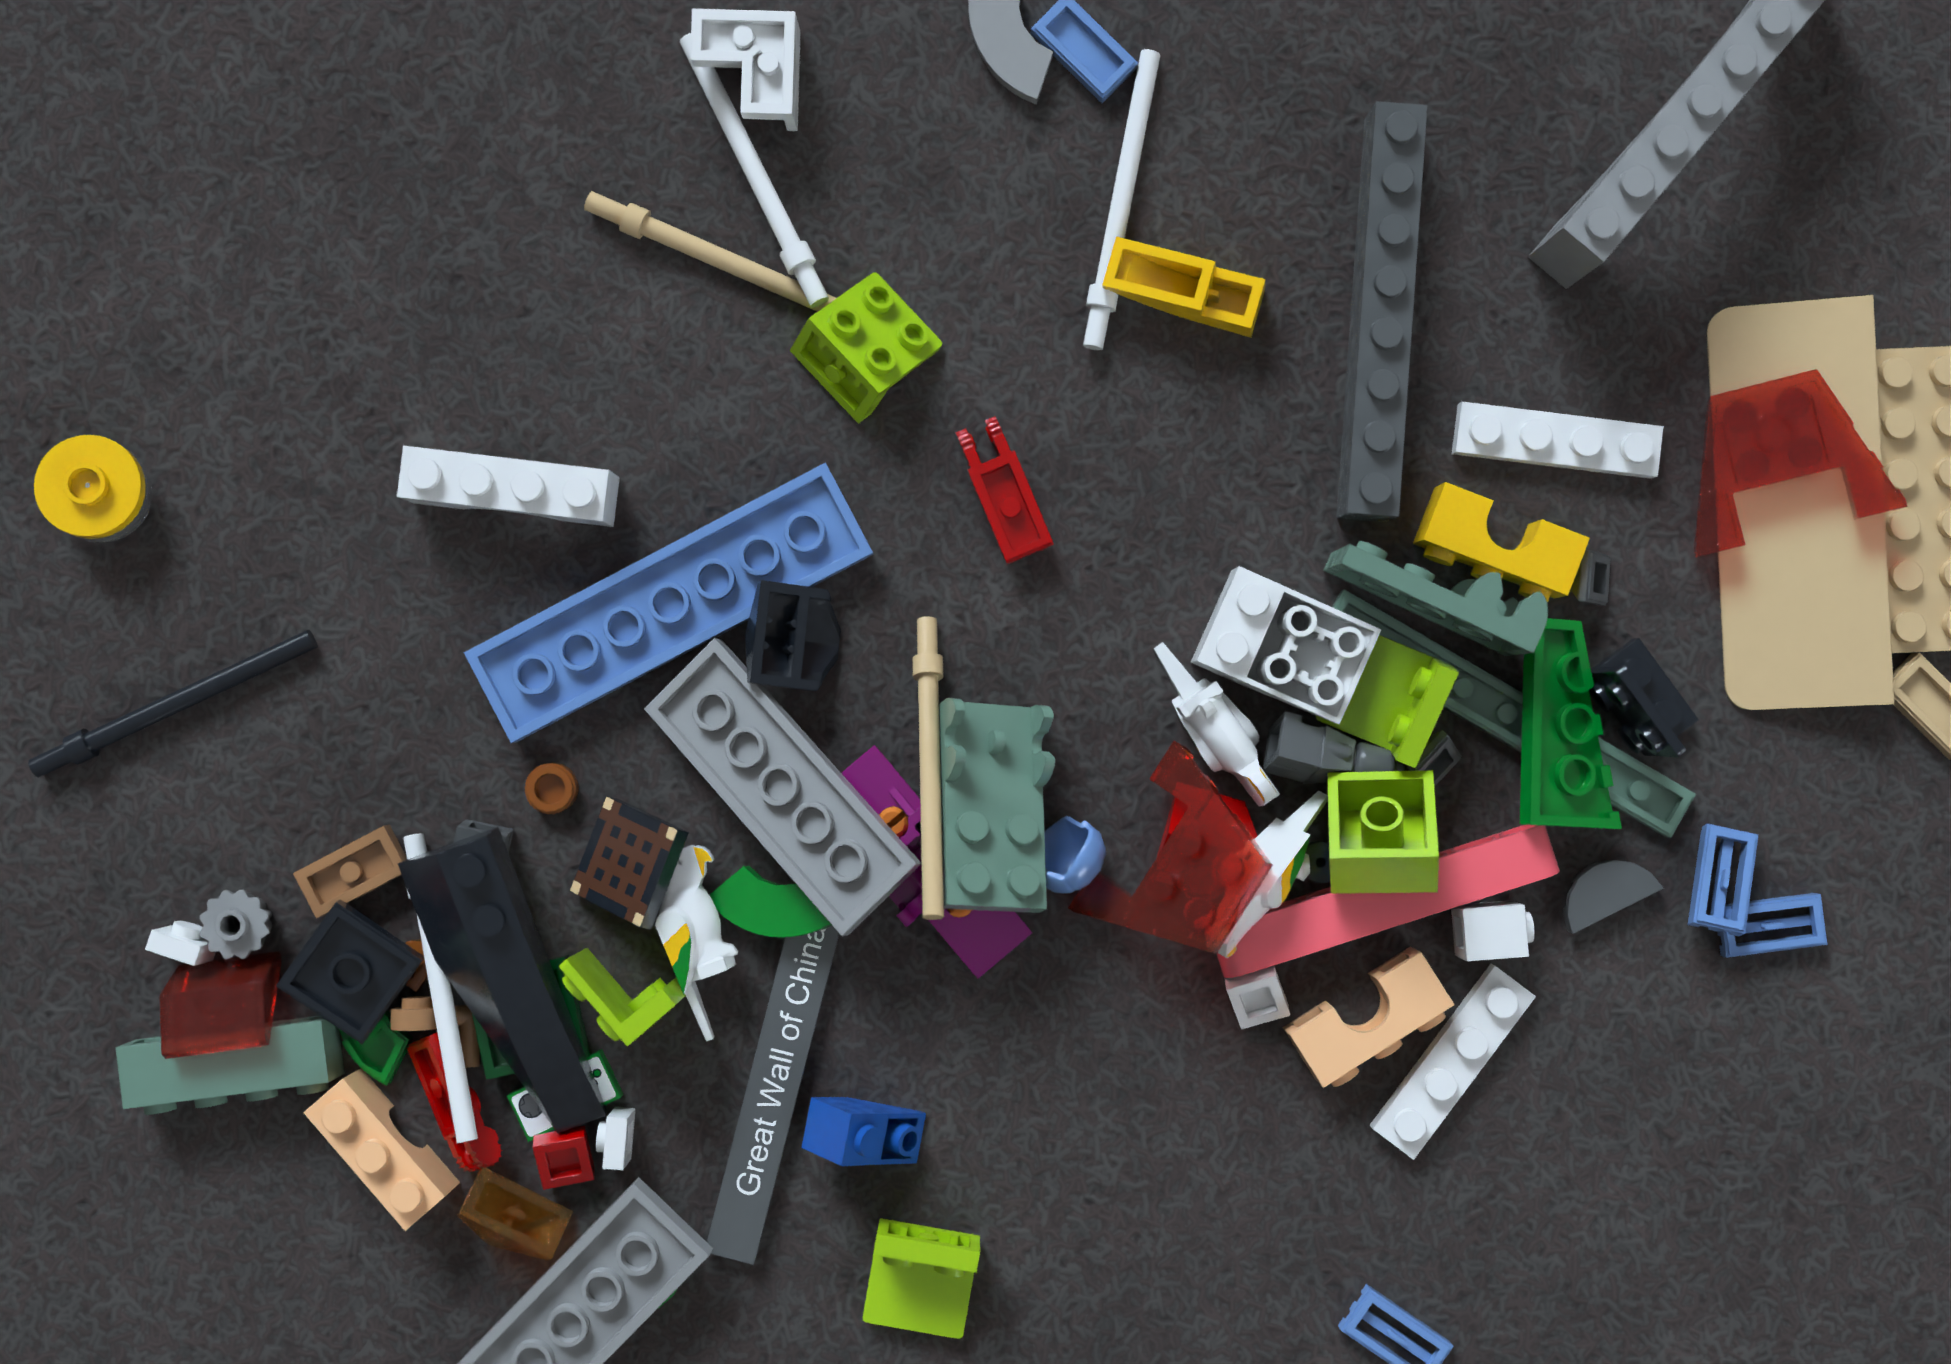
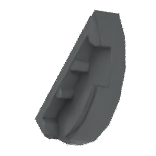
[1562,859,1664,934]

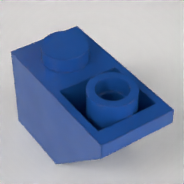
[802,1097,926,1166]

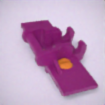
[842,745,1033,979]

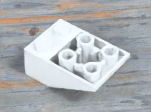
[1191,566,1382,724]

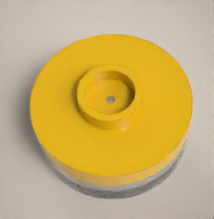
[34,435,153,543]

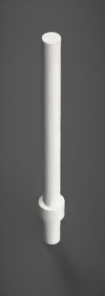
[680,33,829,308]
[1083,49,1160,350]
[403,833,478,1143]

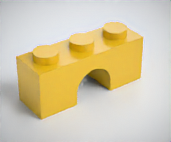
[1413,482,1590,603]

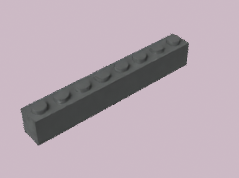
[1336,101,1428,522]

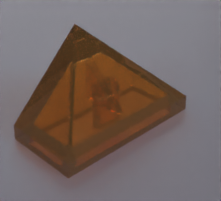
[457,1167,573,1260]

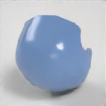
[1044,816,1107,893]

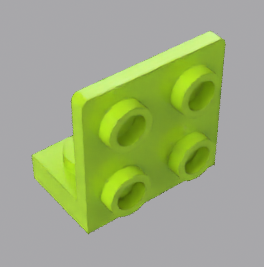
[790,272,942,424]
[1315,635,1459,768]
[559,948,686,1046]
[863,1218,980,1339]

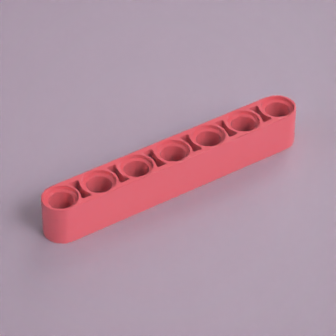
[1216,825,1560,978]

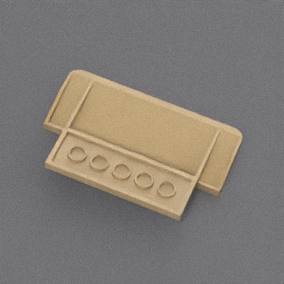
[1707,295,1951,710]

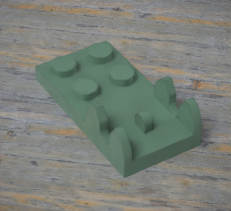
[1323,541,1548,656]
[939,698,1055,913]

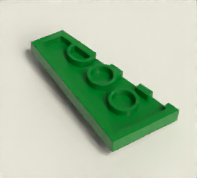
[1520,618,1622,829]

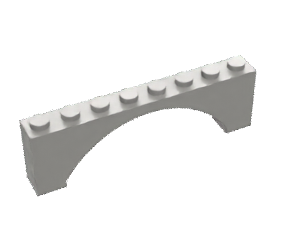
[1528,0,1825,289]

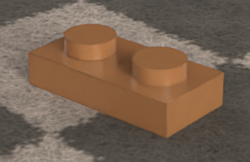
[293,825,407,919]

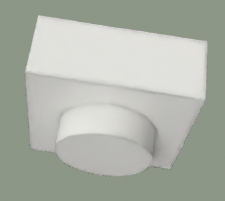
[145,921,216,966]
[1224,966,1291,1029]
[596,1107,636,1170]

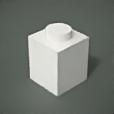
[1451,900,1534,961]

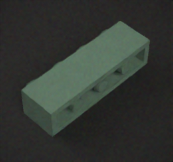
[115,1016,345,1115]

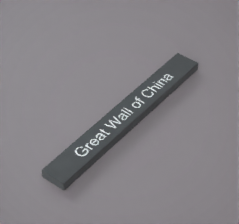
[707,925,840,1265]

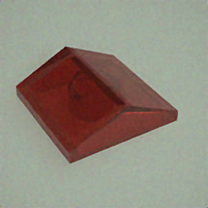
[160,952,282,1059]

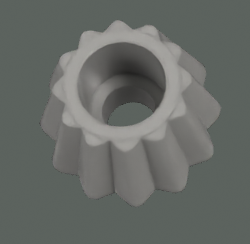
[199,889,272,959]

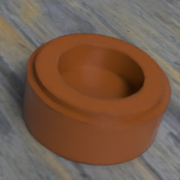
[525,763,579,814]

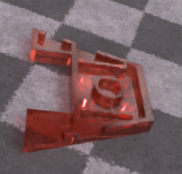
[1694,369,1908,558]
[1068,741,1273,954]

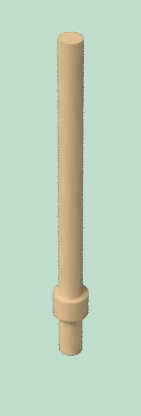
[584,191,836,312]
[912,616,944,920]

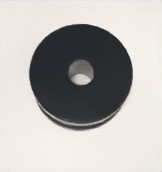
[1306,841,1330,883]

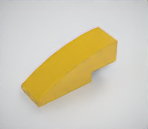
[1102,237,1265,338]

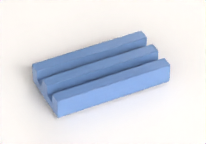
[1688,824,1758,936]
[1718,893,1827,958]
[1338,1284,1454,1364]

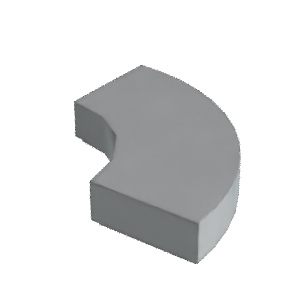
[969,0,1053,105]

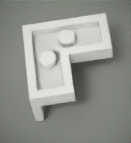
[690,9,800,131]

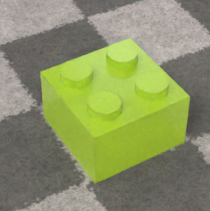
[1327,770,1439,894]

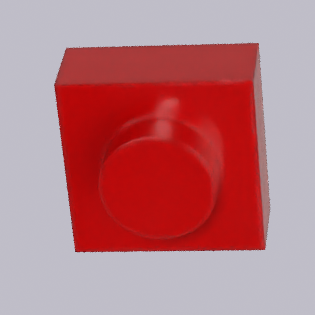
[532,1126,595,1190]

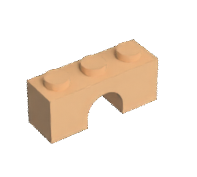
[1283,946,1455,1088]
[303,1068,460,1231]

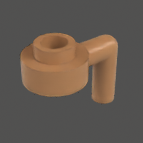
[391,996,480,1067]

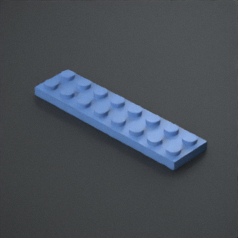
[464,462,874,743]

